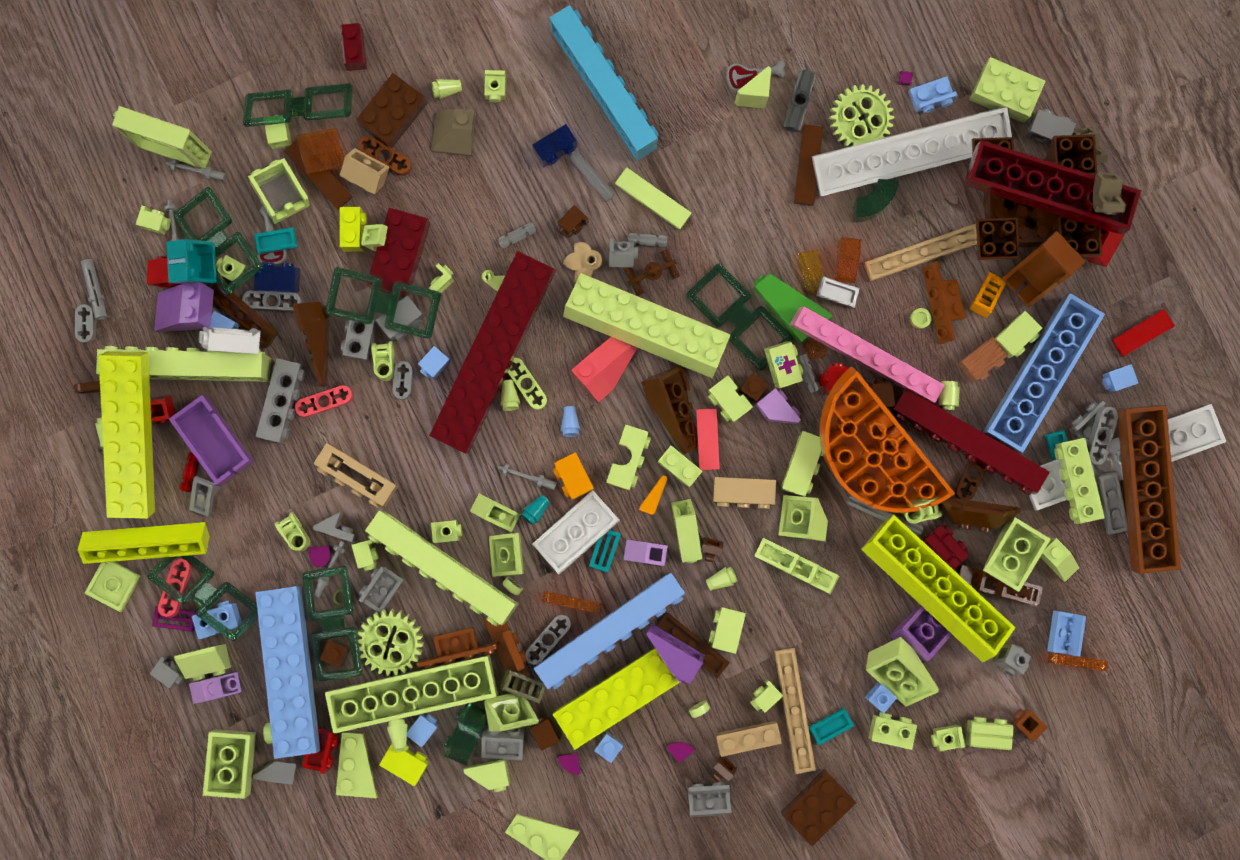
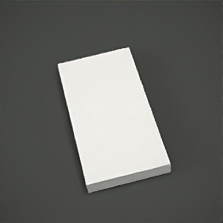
[532,490,620,575]

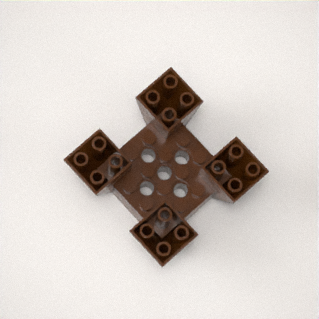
[972,134,1102,260]

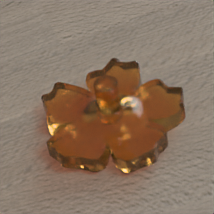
[803,338,827,359]

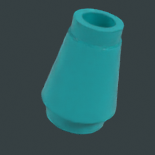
[521,495,550,525]

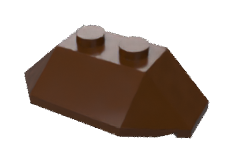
[938,497,1021,533]

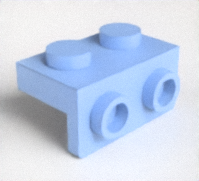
[1047,610,1086,657]

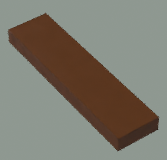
[793,124,824,206]
[284,138,353,210]
[211,280,278,348]
[655,611,730,679]

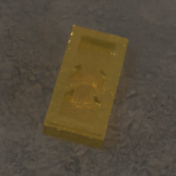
[797,249,824,293]

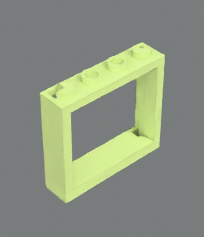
[112,106,212,169]

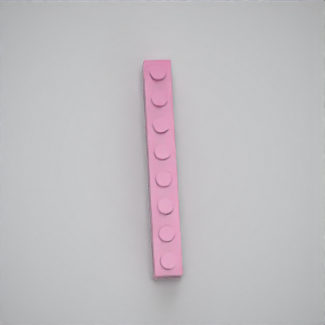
[789,307,944,403]

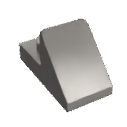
[189,476,221,517]
[313,512,357,542]

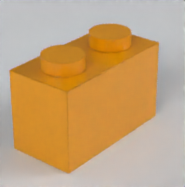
[553,452,594,500]

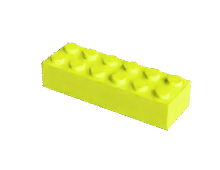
[553,647,680,750]

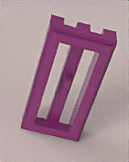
[152,606,197,632]

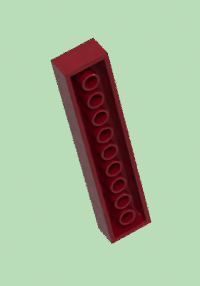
[429,251,557,454]

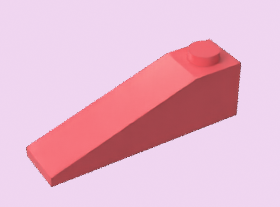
[571,337,638,403]

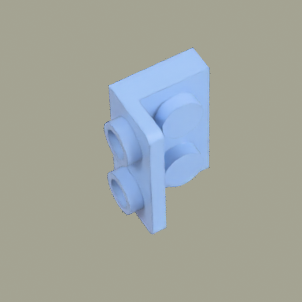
[908,77,957,113]

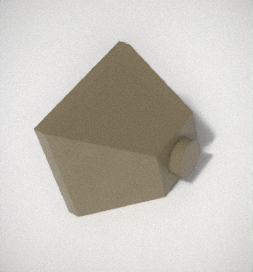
[431,108,476,156]

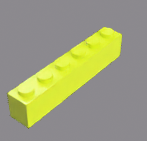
[77,522,210,564]

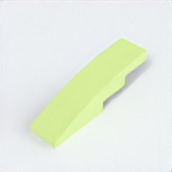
[754,538,840,595]

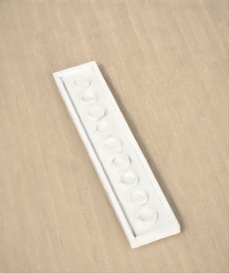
[812,107,1012,196]
[1029,404,1226,511]

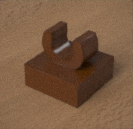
[701,537,723,563]
[712,756,737,782]

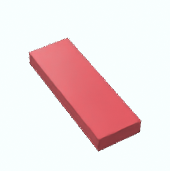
[696,409,720,470]

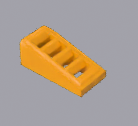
[969,272,1006,318]
[639,475,667,515]

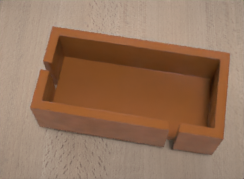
[1001,231,1086,308]

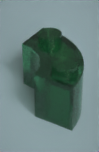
[852,179,899,222]
[444,703,487,766]

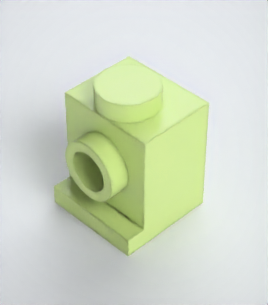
[485,70,506,103]
[136,206,171,235]
[216,255,250,287]
[431,520,462,543]
[352,540,379,571]
[750,679,783,713]
[931,724,965,751]

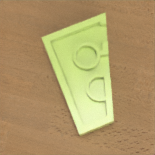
[336,732,378,798]
[505,814,580,860]

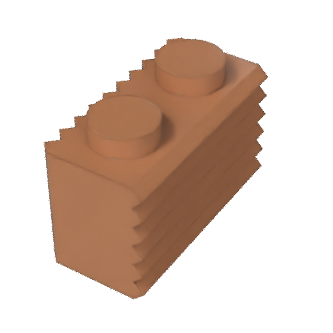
[958,337,1008,382]

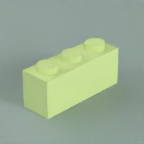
[780,431,823,497]

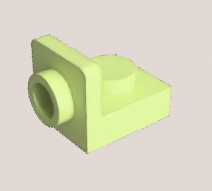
[361,224,388,251]
[429,263,454,297]

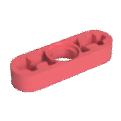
[295,385,353,417]
[158,559,192,618]

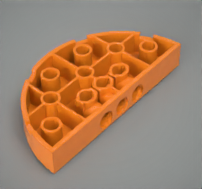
[820,366,955,513]

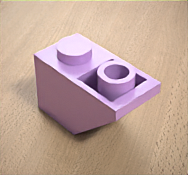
[755,388,801,424]
[624,540,667,566]
[189,672,242,704]

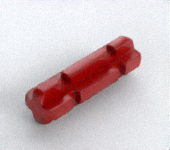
[179,452,199,492]

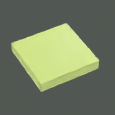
[85,561,142,612]

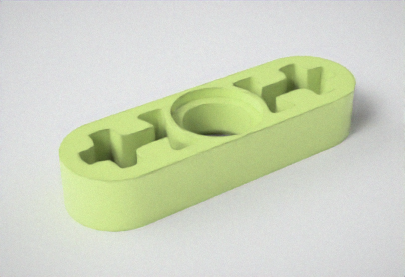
[508,358,547,410]

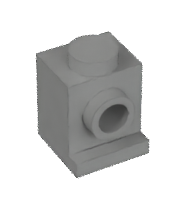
[609,238,638,267]
[150,656,185,688]

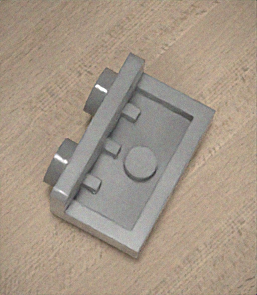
[358,566,405,614]
[688,782,731,817]

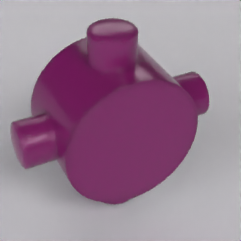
[898,71,914,86]

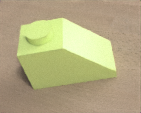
[470,493,521,532]
[1040,538,1079,582]
[463,759,510,792]

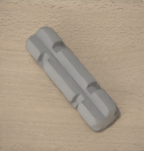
[498,222,536,248]
[628,233,667,247]
[796,354,821,393]

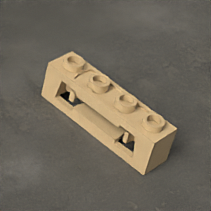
[314,443,399,508]

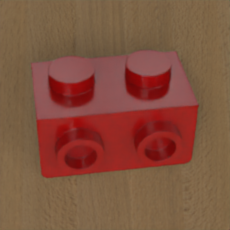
[302,727,338,774]

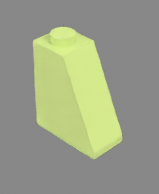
[671,499,702,563]

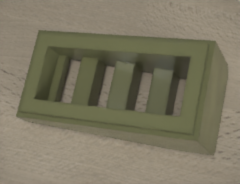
[499,669,546,704]

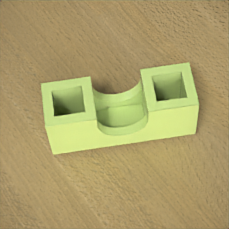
[606,424,651,491]

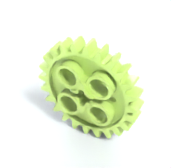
[829,84,895,147]
[356,609,424,676]

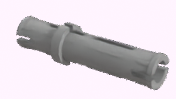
[80,259,108,320]

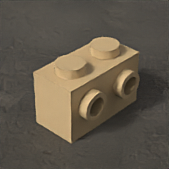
[340,148,389,194]

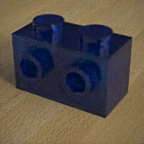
[532,124,577,167]
[254,262,300,293]

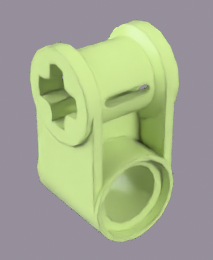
[371,341,395,381]
[901,495,942,524]
[274,512,310,551]

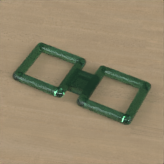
[243,83,352,127]
[174,187,262,295]
[686,263,793,370]
[325,267,441,339]
[147,555,258,642]
[302,566,363,682]

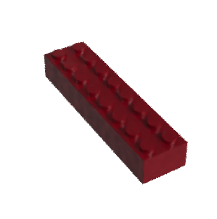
[963,140,1142,235]

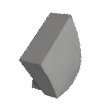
[252,760,296,785]

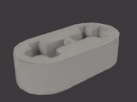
[75,304,96,344]
[392,361,413,400]

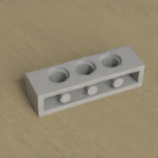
[256,358,306,444]

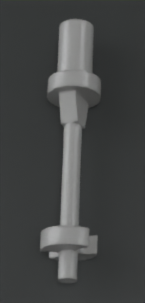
[166,158,226,181]
[164,200,180,241]
[498,463,557,490]
[313,541,346,597]

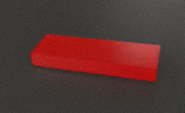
[1111,309,1175,357]

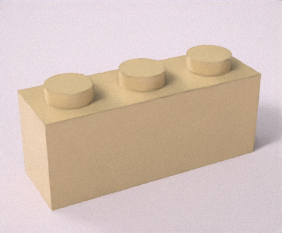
[712,477,776,509]
[715,720,782,757]

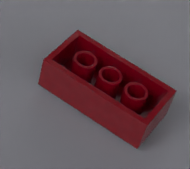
[366,208,431,298]

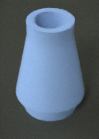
[560,406,581,437]

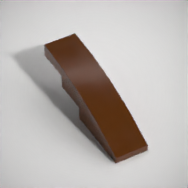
[957,565,1043,607]

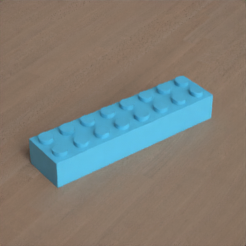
[549,5,659,161]

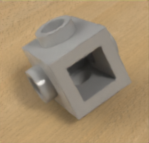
[993,644,1031,676]

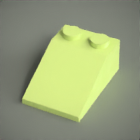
[983,517,1051,592]
[866,637,939,707]

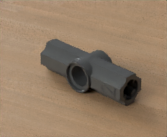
[783,70,816,133]

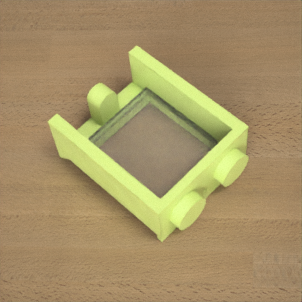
[248,159,310,224]

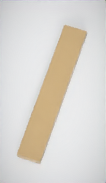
[863,223,977,282]
[774,647,816,774]

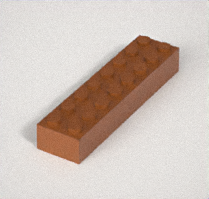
[1117,405,1181,574]

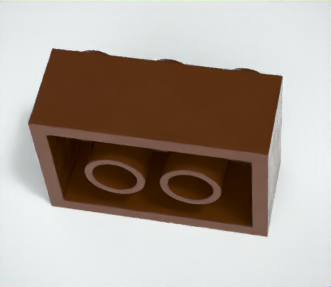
[356,73,428,148]
[780,769,857,846]

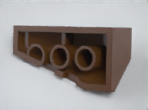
[292,301,331,387]
[641,365,698,454]

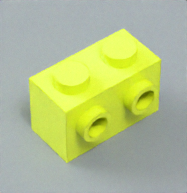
[340,207,367,252]
[379,744,430,787]

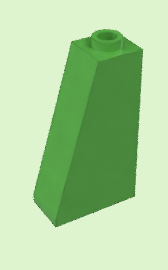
[753,274,832,344]

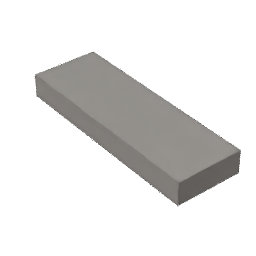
[1096,471,1127,535]

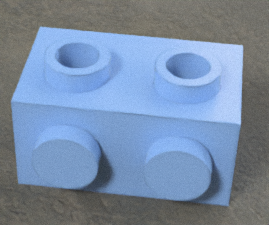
[192,600,243,640]

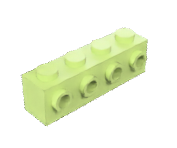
[1054,438,1105,524]

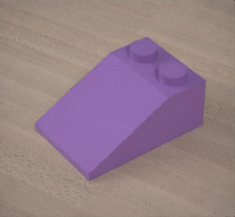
[154,283,214,332]
[890,605,952,663]
[646,624,705,684]

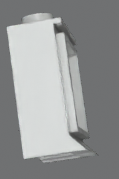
[199,326,260,354]

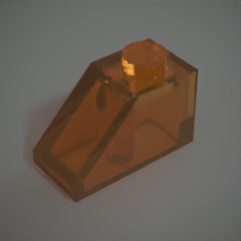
[835,237,862,283]

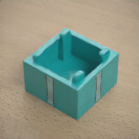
[166,239,217,284]

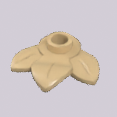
[563,242,603,282]

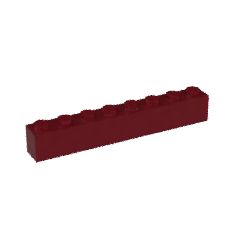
[892,388,1050,495]

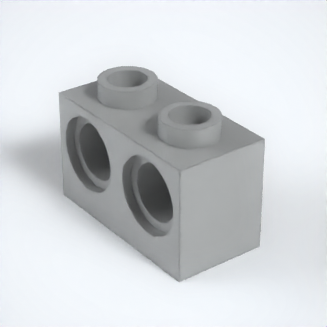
[341,315,377,362]

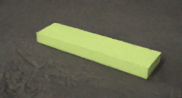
[615,167,692,230]

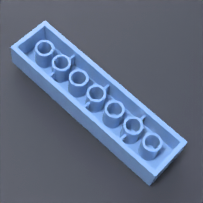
[982,293,1105,454]
[534,572,685,690]
[256,586,321,759]

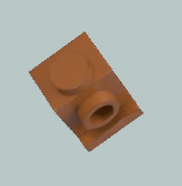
[1012,708,1048,742]

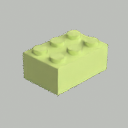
[969,57,1046,123]
[203,729,256,799]

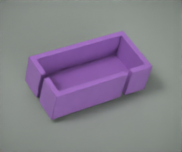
[169,395,255,486]

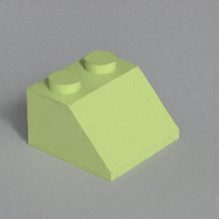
[174,644,231,681]

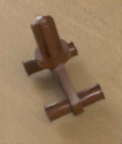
[624,249,680,296]

